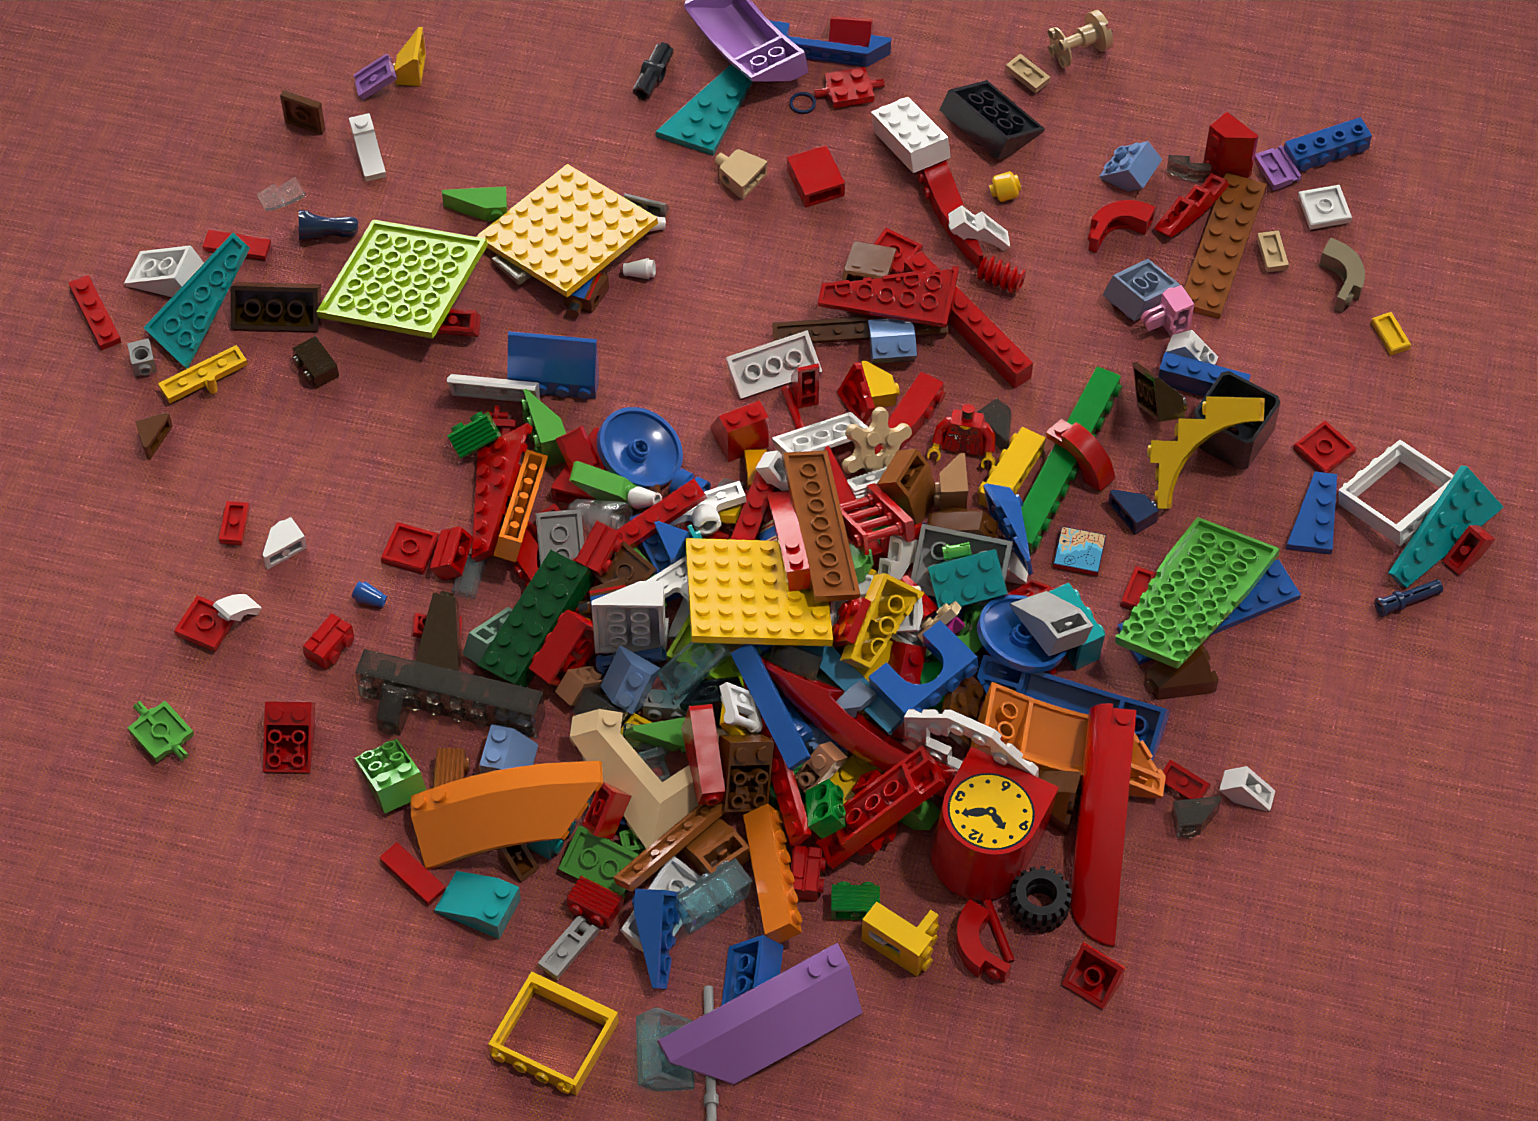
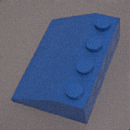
[507,331,599,399]

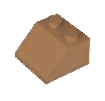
[934,453,968,511]

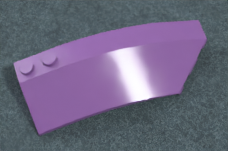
[684,0,808,81]

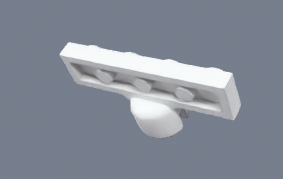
[669,481,747,536]
[647,556,689,602]

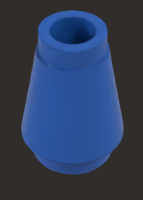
[352,581,388,608]

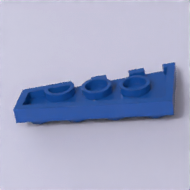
[1286,472,1337,554]

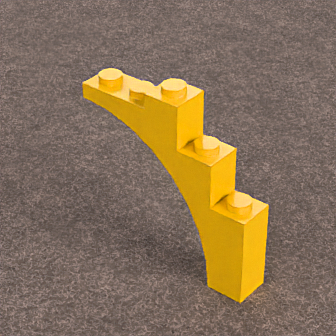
[1147,396,1265,509]

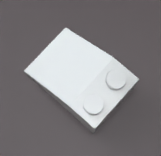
[124,246,204,297]

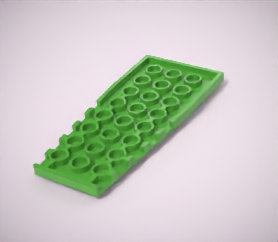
[1115,517,1280,668]

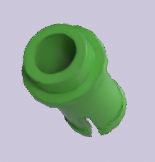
[942,542,972,561]

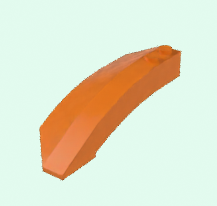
[970,682,1166,799]
[411,761,603,870]

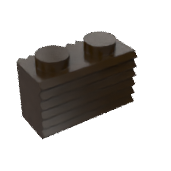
[292,336,339,388]

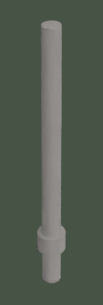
[704,985,719,1121]

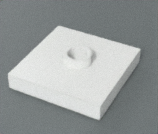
[1298,185,1352,230]

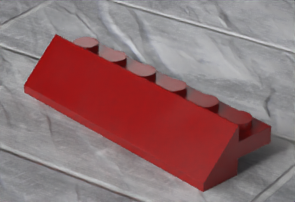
[812,745,946,869]

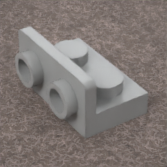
[643,689,689,720]

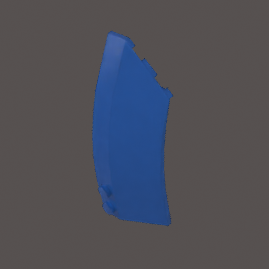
[977,655,1170,761]

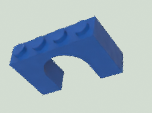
[868,620,979,721]

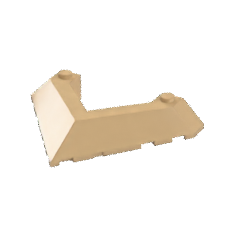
[569,709,730,849]

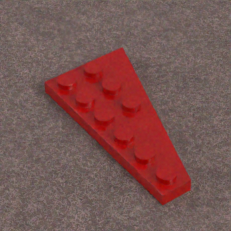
[817,266,960,328]
[471,423,533,562]

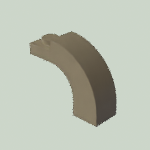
[1319,238,1365,313]

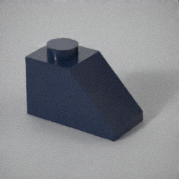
[1108,489,1159,535]

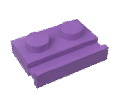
[353,53,397,100]
[1254,145,1301,190]

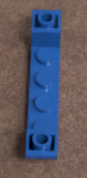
[769,20,892,67]

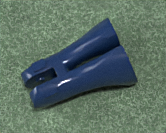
[299,210,358,240]

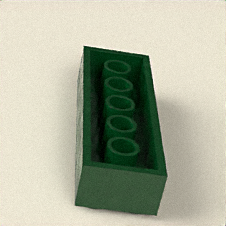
[477,550,595,694]

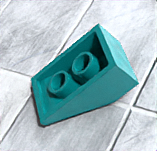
[434,871,521,939]

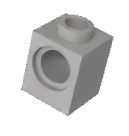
[127,339,157,377]

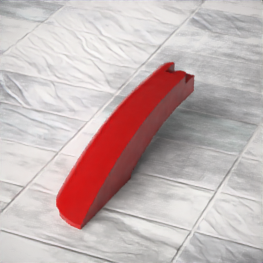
[760,657,958,798]
[1071,703,1136,947]

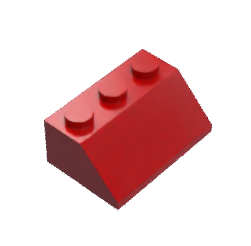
[1203,112,1259,178]
[529,610,595,686]

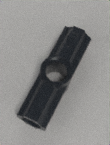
[633,42,674,101]

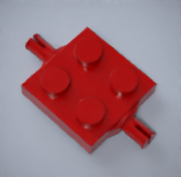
[814,67,885,108]

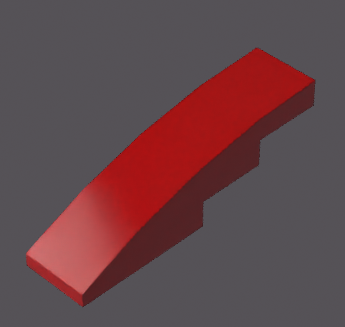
[1154,173,1230,238]

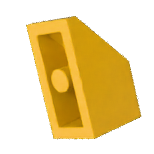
[861,361,900,409]

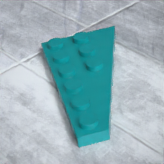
[655,64,753,156]
[144,233,250,369]
[1388,465,1504,588]

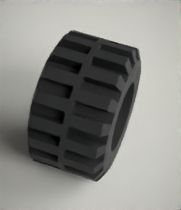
[1009,866,1072,933]

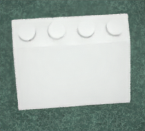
[592,580,666,653]

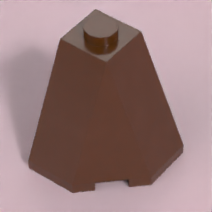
[927,507,999,538]
[1144,644,1219,700]
[1038,770,1081,835]

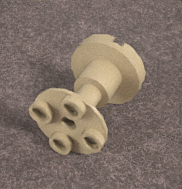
[1047,10,1113,68]

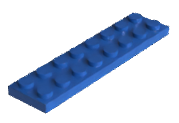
[1117,559,1301,665]

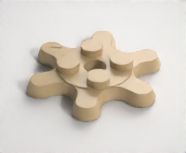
[842,407,912,474]

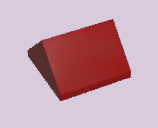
[829,16,873,47]
[582,782,632,839]
[1062,942,1126,1009]

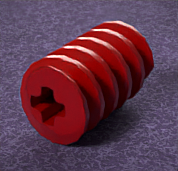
[977,256,1026,294]

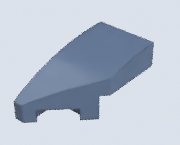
[836,681,877,718]

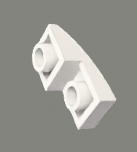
[213,594,262,621]

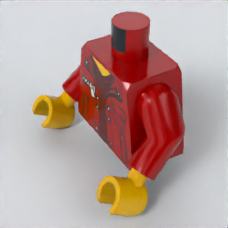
[927,404,996,469]

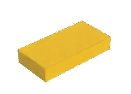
[1371,312,1411,356]

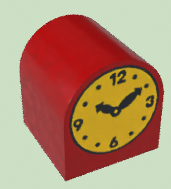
[931,746,1059,900]

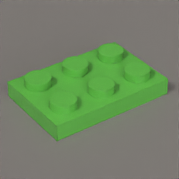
[558,826,639,900]

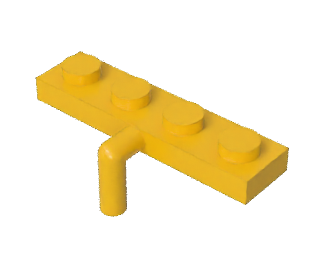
[158,345,248,404]

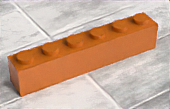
[494,450,548,562]
[743,803,802,943]

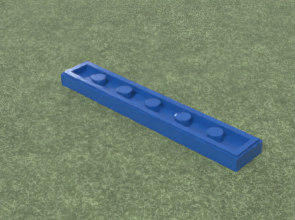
[731,644,811,770]

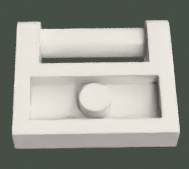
[719,682,763,734]

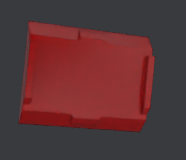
[555,425,600,473]

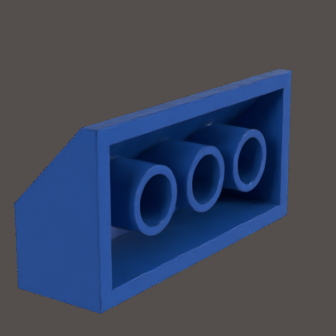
[721,935,784,1006]

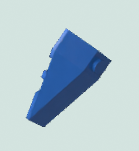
[983,483,1033,575]
[632,889,681,989]

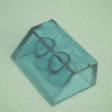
[658,641,732,701]
[675,858,752,935]
[636,1007,694,1091]

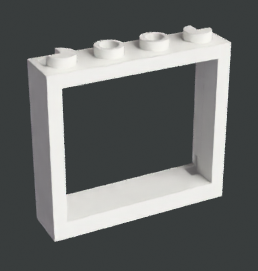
[1339,440,1454,546]

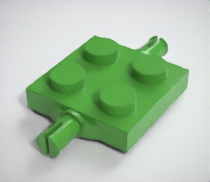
[127,701,194,763]

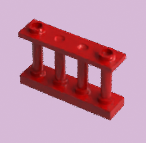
[840,483,915,555]

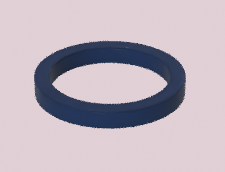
[790,92,816,114]

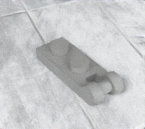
[538,916,599,980]

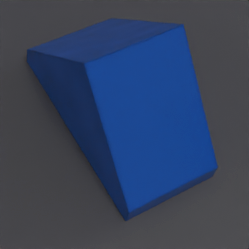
[654,521,689,566]

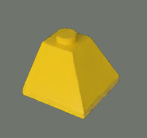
[392,27,426,86]

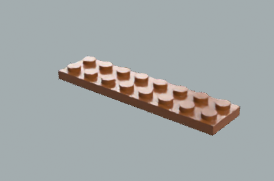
[1184,173,1267,319]
[782,450,860,602]

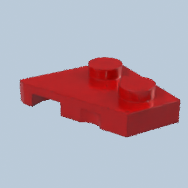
[837,362,875,424]

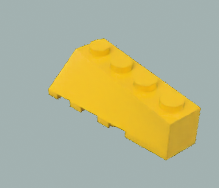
[840,573,924,670]

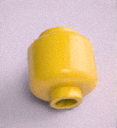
[989,171,1022,202]

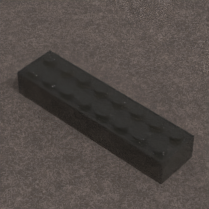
[355,649,545,738]

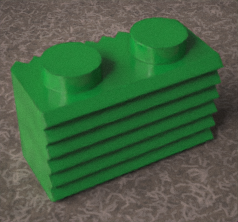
[447,411,501,459]
[831,881,880,921]

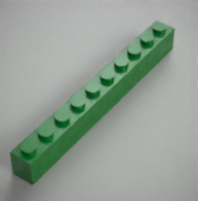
[1021,366,1123,556]

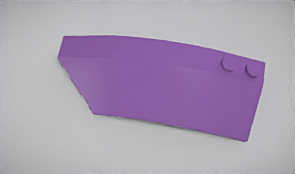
[657,943,863,1085]

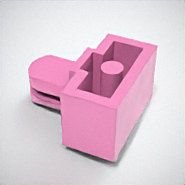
[1141,285,1194,337]

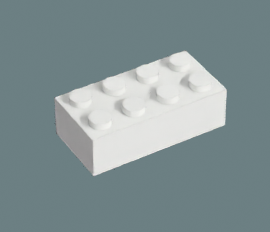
[871,97,951,173]

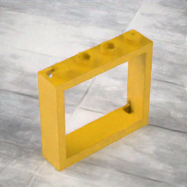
[488,971,619,1096]

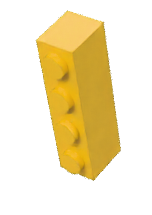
[978,427,1046,507]

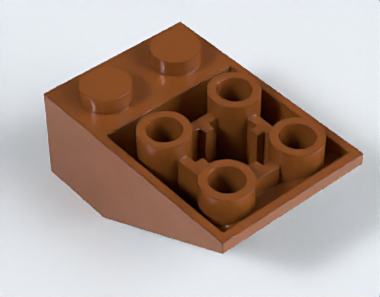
[877,449,935,525]
[681,818,750,886]

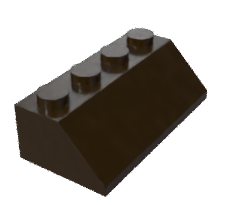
[230,282,322,331]
[1132,362,1187,422]

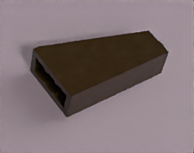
[413,591,462,686]

